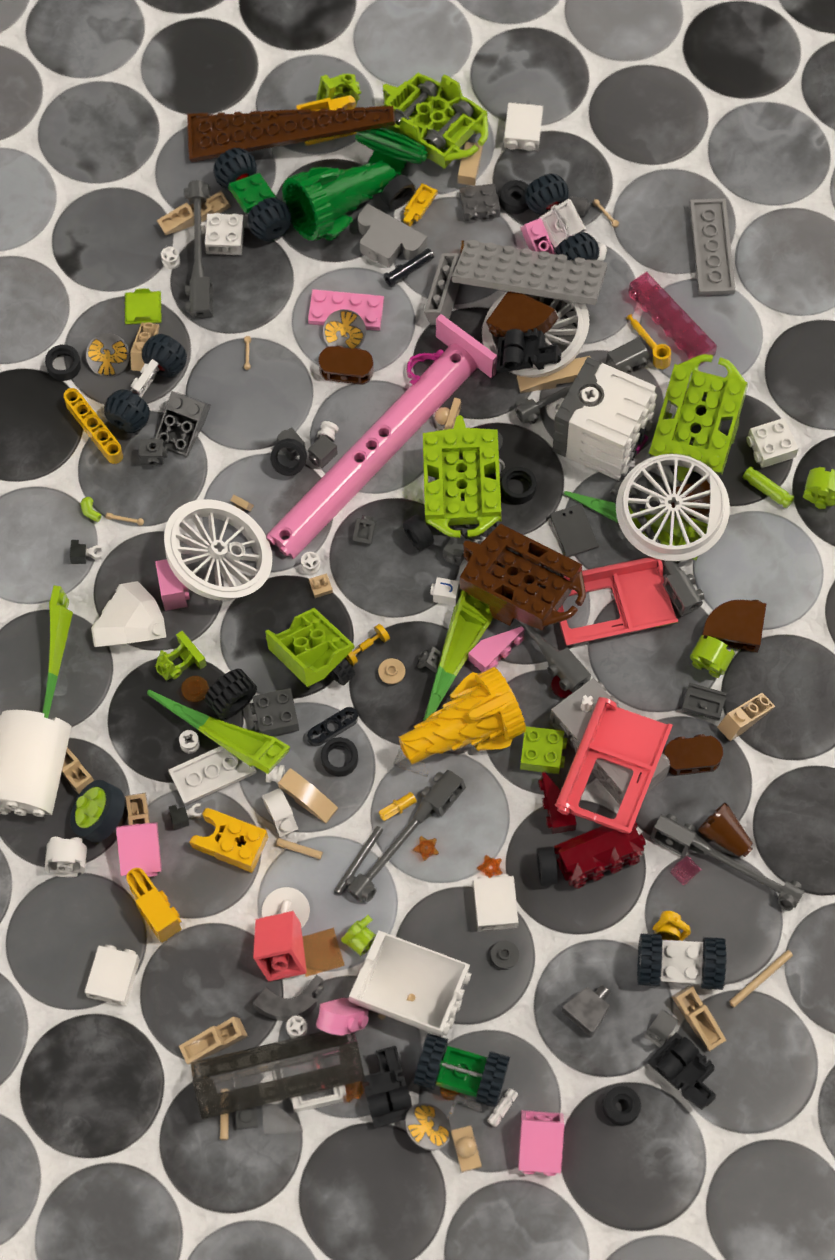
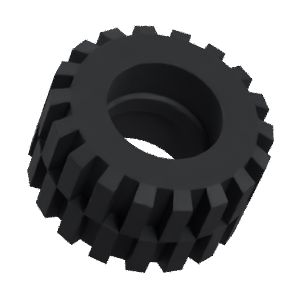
[204,668,257,719]

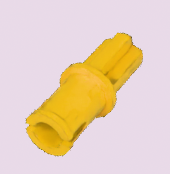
[379,792,417,821]

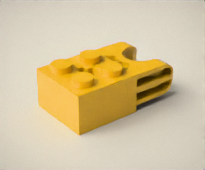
[296,96,356,146]
[189,808,268,873]
[126,868,182,943]

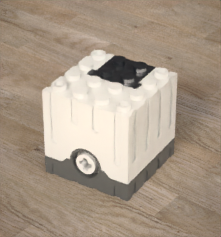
[552,357,657,481]

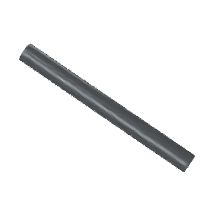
[334,826,383,895]

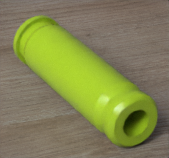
[743,467,794,508]

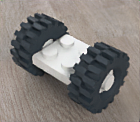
[637,934,726,990]

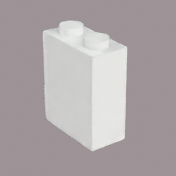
[504,103,543,151]
[473,874,518,931]
[85,945,140,1006]

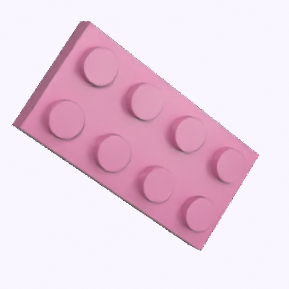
[308,289,384,331]

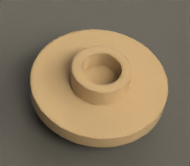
[378,658,405,684]

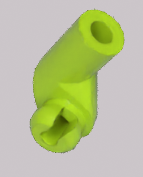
[80,497,102,522]

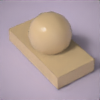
[435,398,461,430]
[451,1126,482,1173]

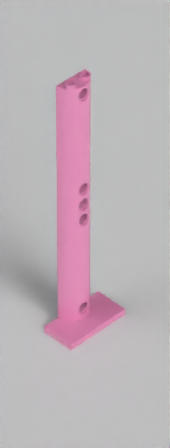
[266,314,497,559]

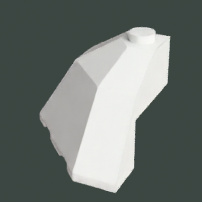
[91,581,166,647]

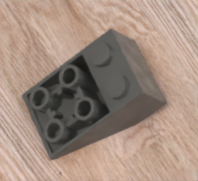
[156,391,211,456]

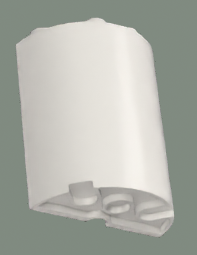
[0,710,72,817]
[349,930,471,1037]

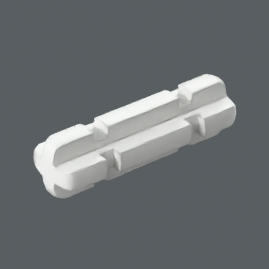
[488,1088,518,1127]

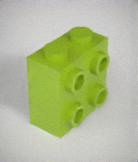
[520,726,567,774]

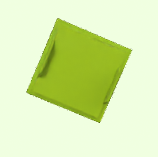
[125,288,162,325]

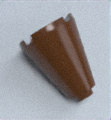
[698,803,753,857]

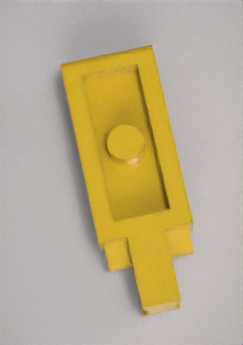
[403,183,438,227]

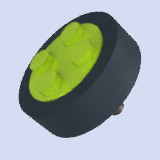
[70,780,125,842]

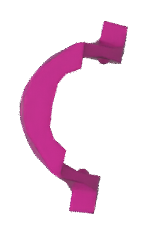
[406,349,444,385]

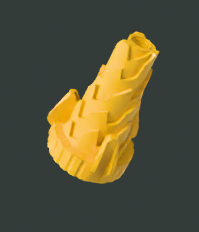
[399,667,526,765]

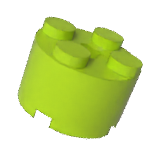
[803,467,835,509]
[690,635,735,678]

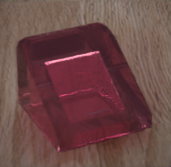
[671,856,702,886]

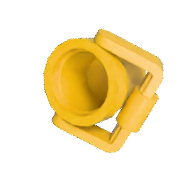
[653,911,691,941]

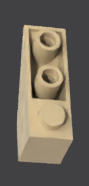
[131,322,159,371]
[717,693,775,741]

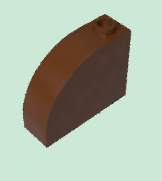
[486,291,559,337]
[702,600,767,653]

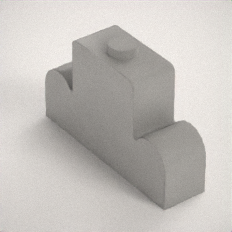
[358,203,427,268]

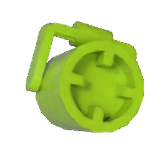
[341,915,376,956]

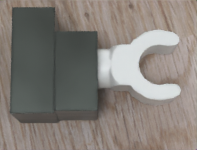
[70,540,102,564]
[168,803,203,830]

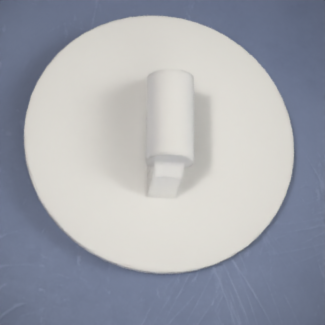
[262,887,310,929]

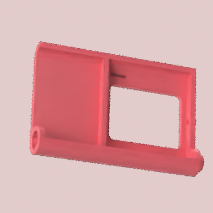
[558,557,678,646]
[555,697,673,834]

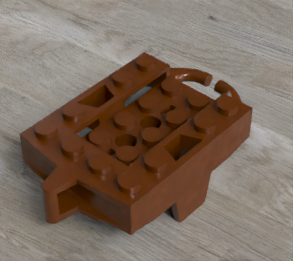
[459,524,586,631]

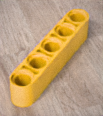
[63,388,123,464]

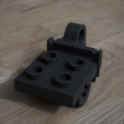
[496,328,562,373]
[648,1032,716,1110]
[361,1045,412,1128]

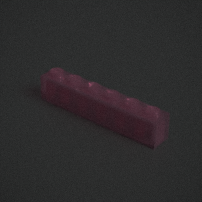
[629,271,717,367]

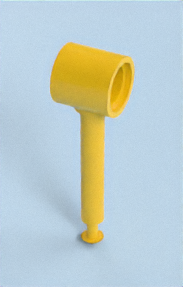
[626,314,671,369]

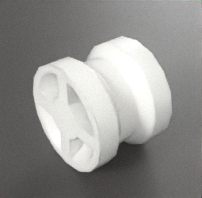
[161,247,180,269]
[317,421,339,442]
[301,552,320,575]
[179,730,200,754]
[266,765,285,784]
[286,1016,307,1040]

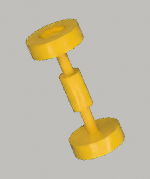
[345,624,390,666]

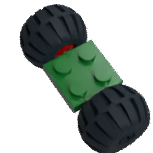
[213,148,292,241]

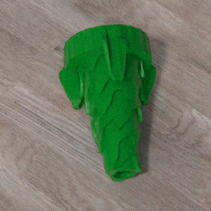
[282,160,396,241]

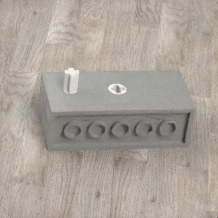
[549,677,670,806]

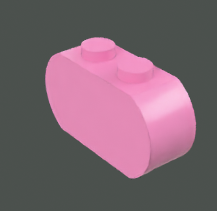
[316,998,369,1035]

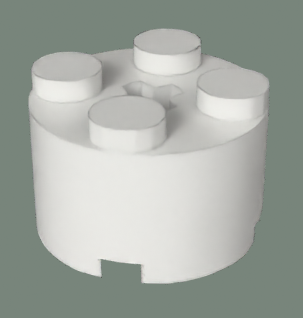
[45,837,87,878]

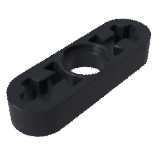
[307,707,358,747]

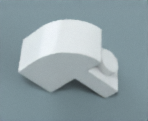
[262,788,298,837]

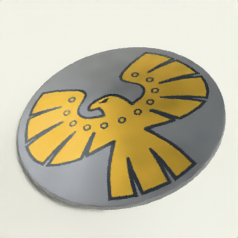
[323,309,366,349]
[86,333,130,377]
[405,1103,451,1150]

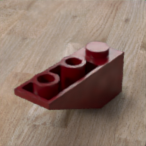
[538,772,577,834]

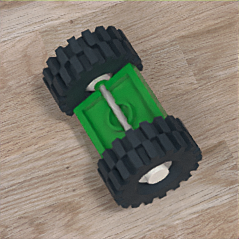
[414,1033,510,1108]

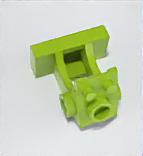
[316,73,361,105]
[155,630,207,681]

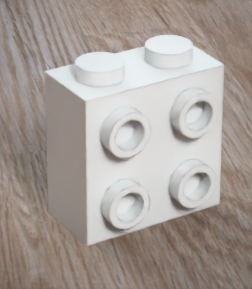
[205,213,244,255]
[747,418,799,468]

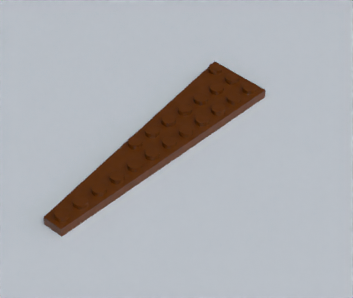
[187,106,396,162]

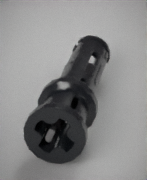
[383,248,434,288]

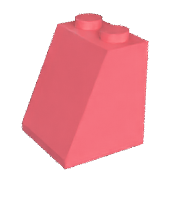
[253,911,307,982]

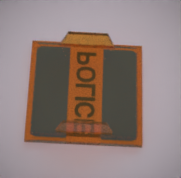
[302,928,345,977]

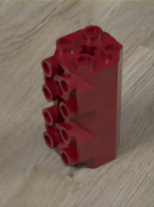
[554,820,646,889]

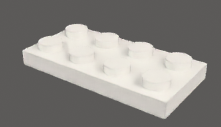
[168,746,257,806]

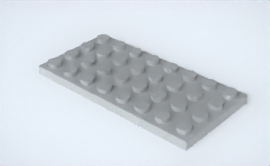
[452,240,608,305]

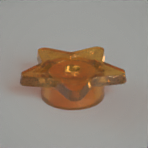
[413,836,439,861]
[477,855,503,878]
[345,1075,363,1103]

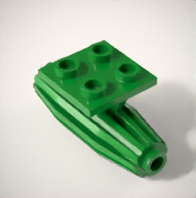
[355,127,428,176]

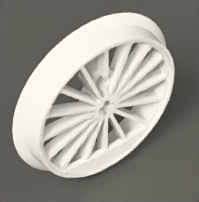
[482,291,589,378]
[616,454,730,561]
[164,499,272,600]

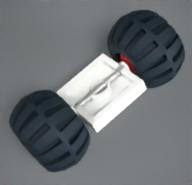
[525,173,599,260]
[104,334,187,433]

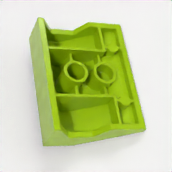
[265,608,355,687]

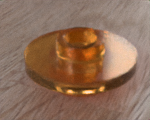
[182,676,209,702]

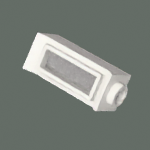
[290,1078,346,1113]

